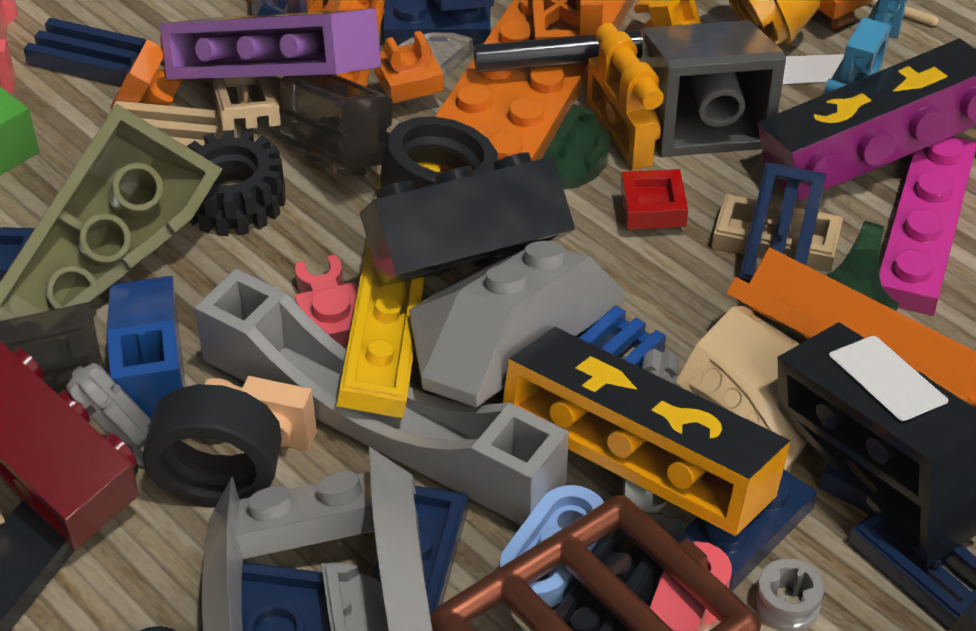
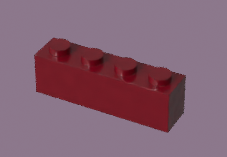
[0,337,139,550]

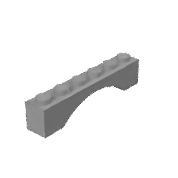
[194,268,569,526]

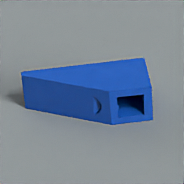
[107,275,186,425]

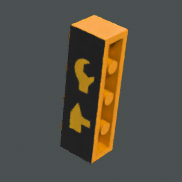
[503,327,791,536]

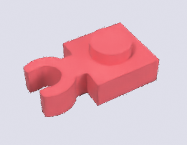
[295,254,358,348]

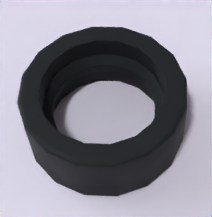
[380,116,498,189]
[142,384,282,507]

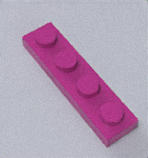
[873,136,976,316]

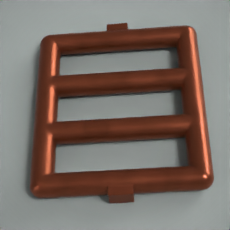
[430,495,761,631]

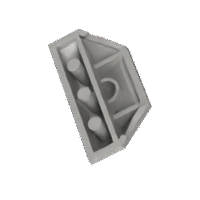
[409,241,625,408]

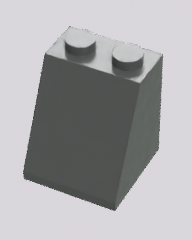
[639,20,786,157]

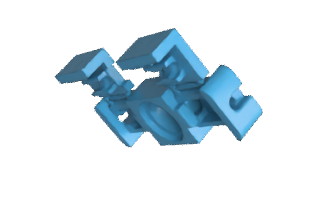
[824,0,907,94]

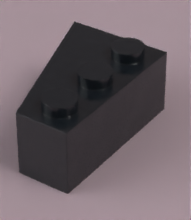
[360,152,575,286]
[777,322,976,568]

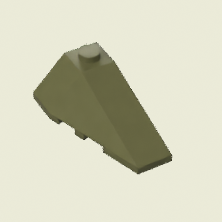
[0,103,222,345]

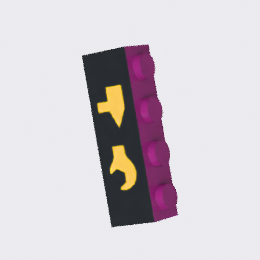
[757,38,976,201]

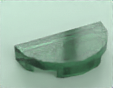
[542,103,611,190]

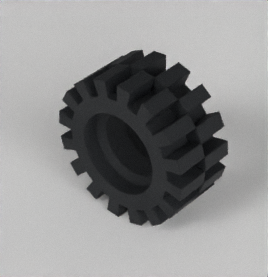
[188,130,286,236]

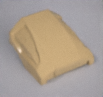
[675,306,809,473]

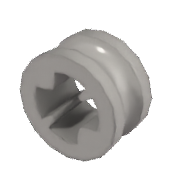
[755,558,825,631]

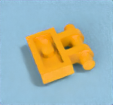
[587,23,664,171]

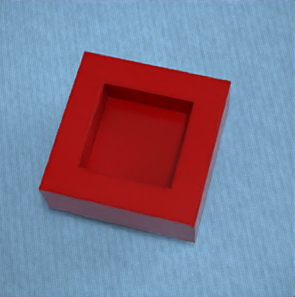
[620,169,688,230]

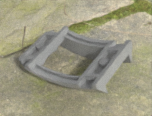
[202,447,433,631]

